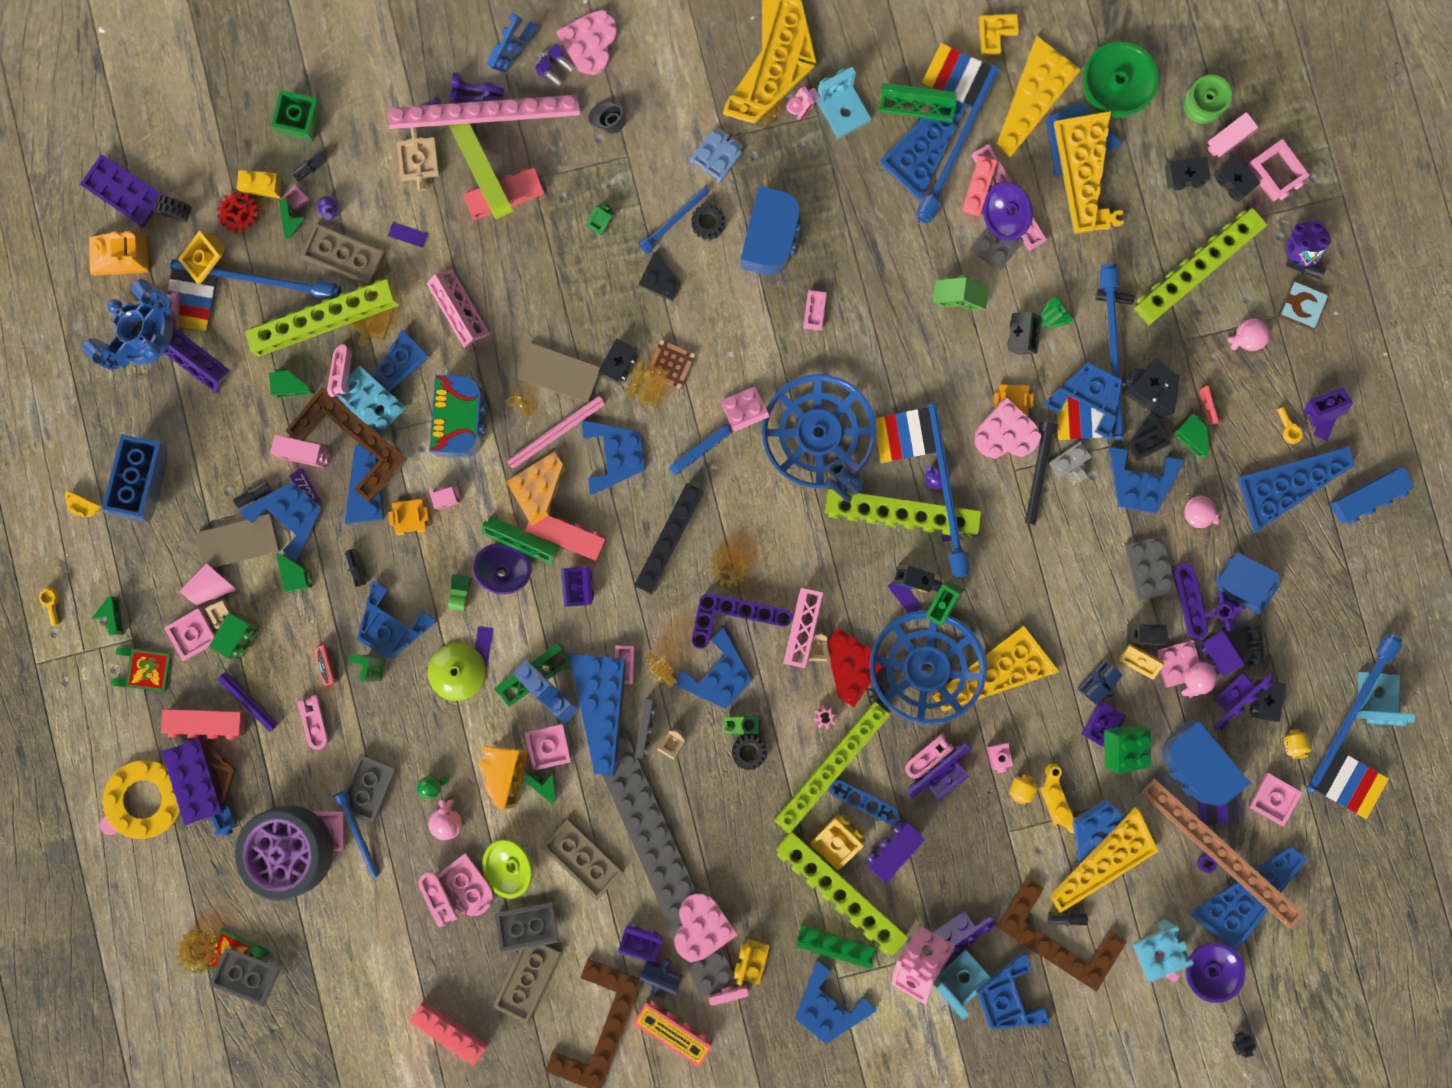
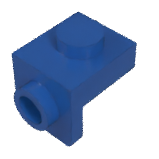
[211,805,238,837]

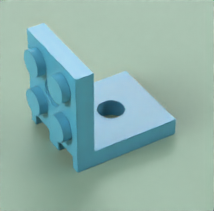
[817,67,871,139]
[337,365,406,435]
[1357,672,1415,726]
[1132,919,1193,983]
[934,949,990,1020]

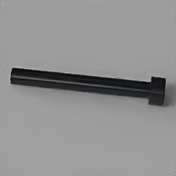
[1025,421,1059,525]

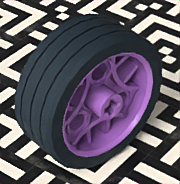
[235,805,333,901]

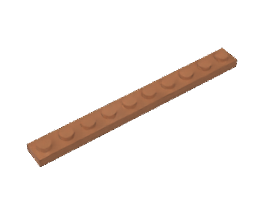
[1140,778,1304,929]

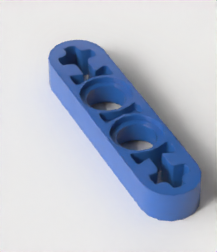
[669,424,734,476]
[829,780,899,824]

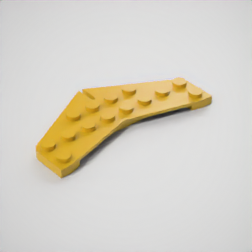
[723,0,816,123]

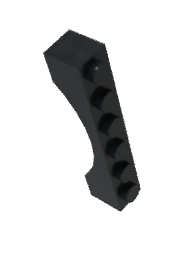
[634,483,704,595]

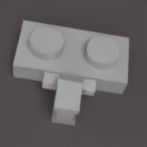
[1048,442,1091,483]

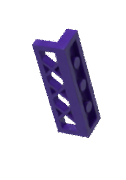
[163,327,230,393]

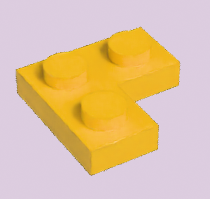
[979,14,1018,55]

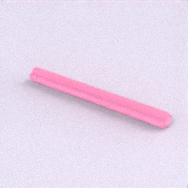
[507,396,605,468]

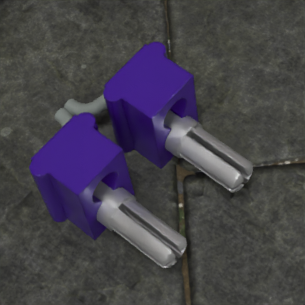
[535,43,575,86]

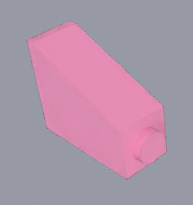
[1207,112,1259,158]

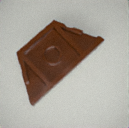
[202,741,236,807]

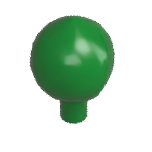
[417,775,449,799]

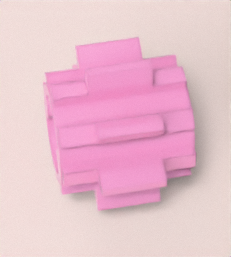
[813,706,837,730]

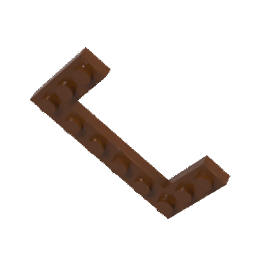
[285,387,408,503]
[996,877,1127,992]
[545,959,642,1088]

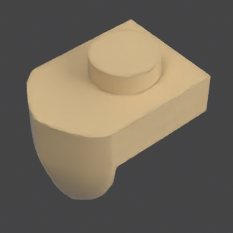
[205,599,232,629]
[806,632,828,661]
[658,729,685,760]

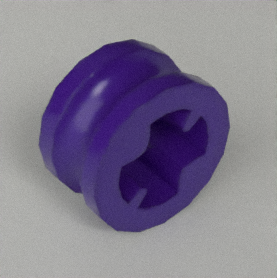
[1197,854,1217,873]

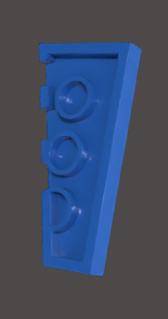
[371,329,429,394]
[345,445,384,525]

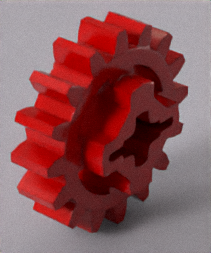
[216,191,260,234]

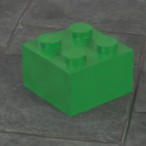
[271,90,322,142]
[208,613,259,659]
[1104,724,1151,774]

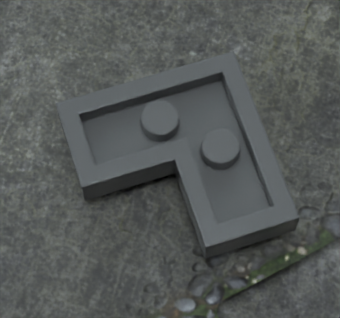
[970,233,1023,272]

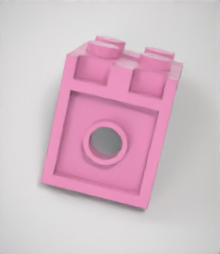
[892,926,955,1005]

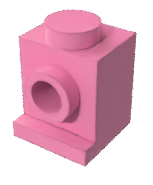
[429,485,461,510]
[986,742,1013,773]

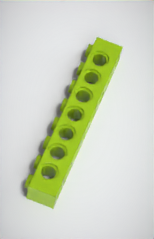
[1134,208,1267,326]
[245,279,399,357]
[824,489,981,538]
[774,702,890,834]
[775,831,908,956]

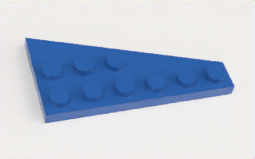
[880,102,966,201]
[1237,447,1355,533]

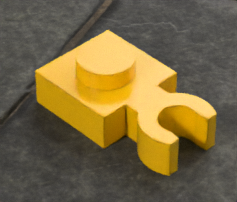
[1094,209,1124,230]

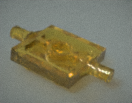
[347,294,396,347]

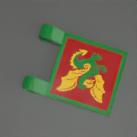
[111,647,171,692]
[204,929,268,970]

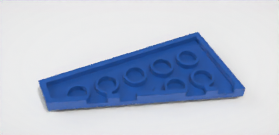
[569,654,626,776]
[1188,846,1307,952]

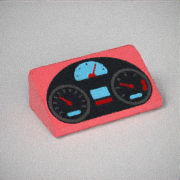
[1199,386,1223,426]
[315,645,338,686]

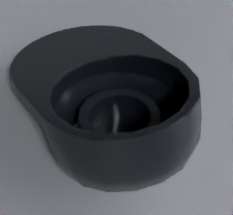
[588,102,627,134]

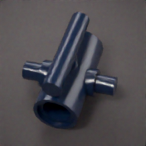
[825,460,865,503]
[1077,661,1123,705]
[639,958,682,997]

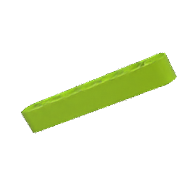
[449,123,513,220]

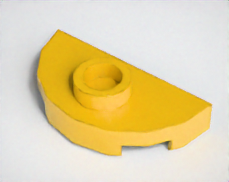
[65,490,102,517]

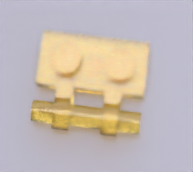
[627,361,669,408]

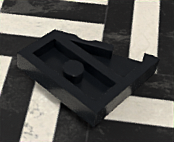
[638,252,681,302]
[1127,412,1172,462]

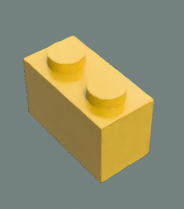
[237,170,283,198]

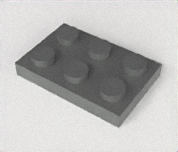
[1124,536,1176,601]
[635,698,657,759]
[337,754,397,823]
[495,902,559,954]
[209,947,281,1007]

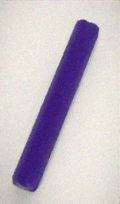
[218,672,278,732]

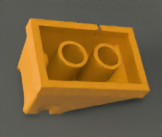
[89,231,150,275]
[478,745,529,809]

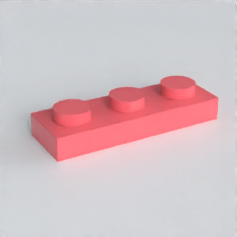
[962,156,998,217]

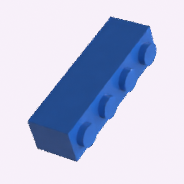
[1330,467,1415,525]

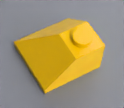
[178,230,226,284]

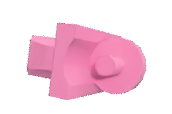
[787,86,820,120]

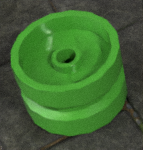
[1183,75,1232,124]

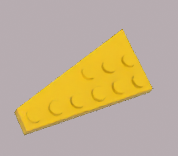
[996,36,1080,158]
[1054,112,1111,234]
[932,626,1059,711]

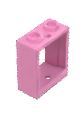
[1246,139,1310,202]
[270,435,331,468]

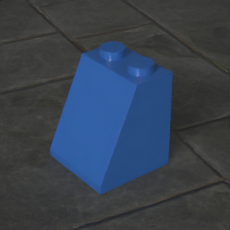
[1216,552,1281,616]

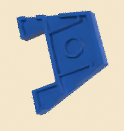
[486,13,541,72]
[1046,102,1122,177]
[1043,363,1122,440]
[581,421,645,495]
[1108,447,1184,514]
[238,481,322,562]
[357,581,437,660]
[671,628,752,709]
[1072,799,1126,867]
[976,952,1050,1029]
[795,959,877,1044]

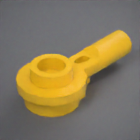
[1277,407,1303,444]
[39,587,60,626]

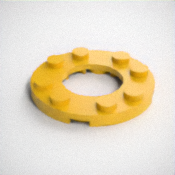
[103,760,180,839]

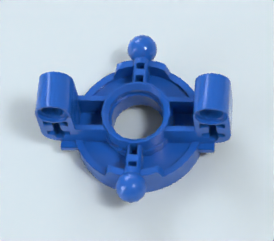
[83,279,173,370]

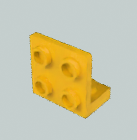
[734,939,770,985]

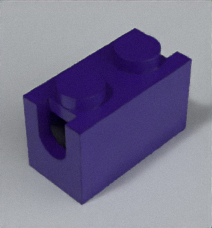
[1303,387,1353,427]
[1201,631,1244,676]

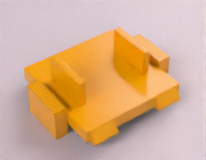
[993,383,1033,417]
[389,498,430,535]

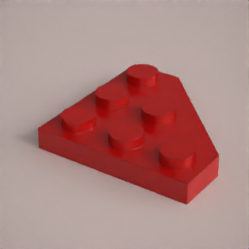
[827,627,882,708]

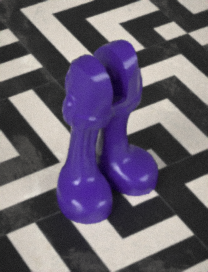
[449,72,505,104]

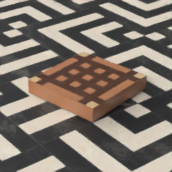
[646,340,695,390]

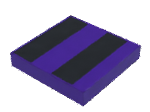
[1197,795,1240,825]

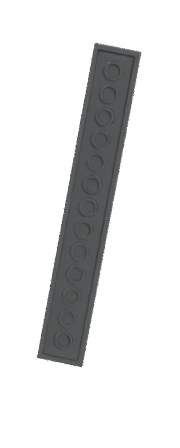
[602,731,736,998]

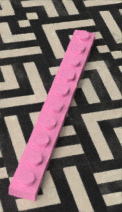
[387,95,580,129]

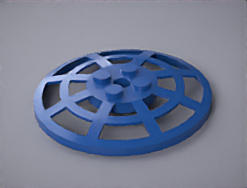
[762,374,877,489]
[870,611,987,725]

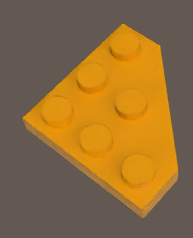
[506,451,565,525]

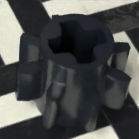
[867,679,889,703]
[1231,1032,1257,1059]

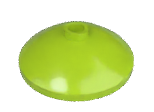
[428,643,486,701]
[482,839,533,898]

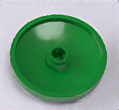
[1082,42,1159,118]

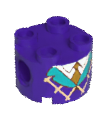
[1285,221,1331,266]

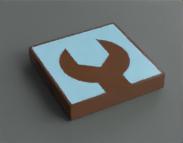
[1278,281,1329,331]

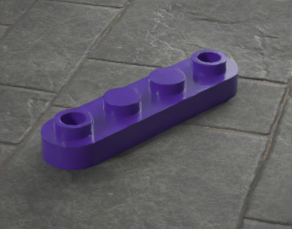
[1174,563,1208,639]

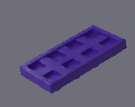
[79,154,163,228]
[162,738,224,826]

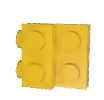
[810,814,866,871]

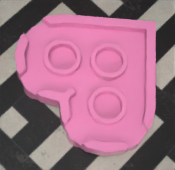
[556,10,617,75]
[974,397,1041,458]
[437,853,494,916]
[675,893,738,962]

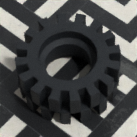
[153,195,192,223]
[691,203,725,241]
[732,735,767,770]

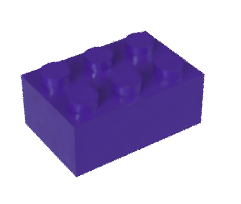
[865,820,925,884]

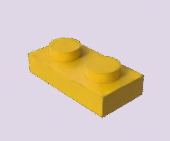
[1119,643,1164,680]

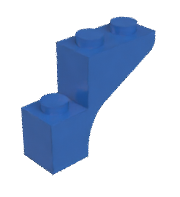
[513,659,579,724]

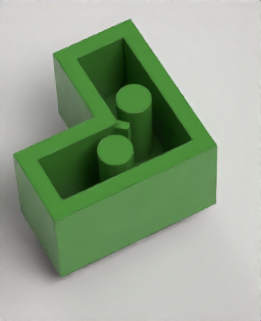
[933,275,989,311]

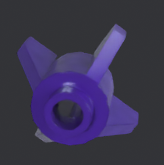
[1205,592,1246,631]

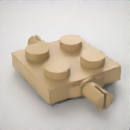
[397,127,439,191]

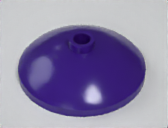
[983,182,1033,241]
[473,543,532,594]
[1185,943,1245,1003]

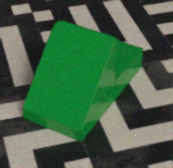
[279,199,305,240]
[92,596,124,636]
[523,772,557,805]

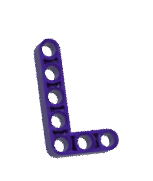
[692,594,793,649]

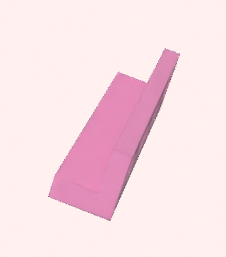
[427,269,490,348]
[784,588,824,669]

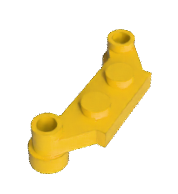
[1040,763,1075,834]

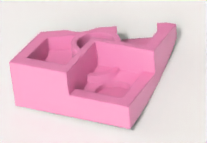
[180,563,237,605]

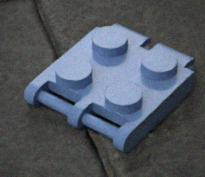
[690,128,743,183]

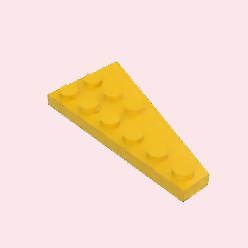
[1050,807,1158,913]

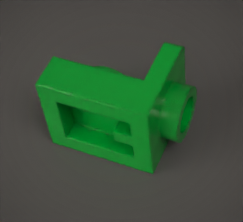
[585,203,616,235]

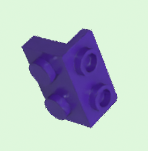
[561,566,594,607]
[1081,701,1126,748]
[618,924,663,964]

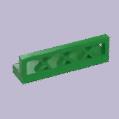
[879,83,958,122]
[482,516,560,565]
[494,644,571,707]
[348,654,386,682]
[795,924,876,970]

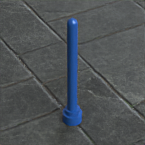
[638,187,709,255]
[333,790,379,878]

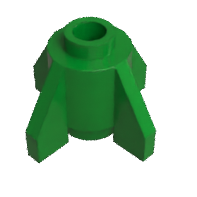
[1040,296,1074,329]

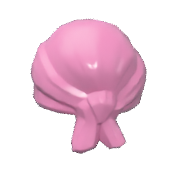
[1227,319,1270,351]
[1184,495,1222,528]
[1181,662,1217,698]
[428,800,462,840]

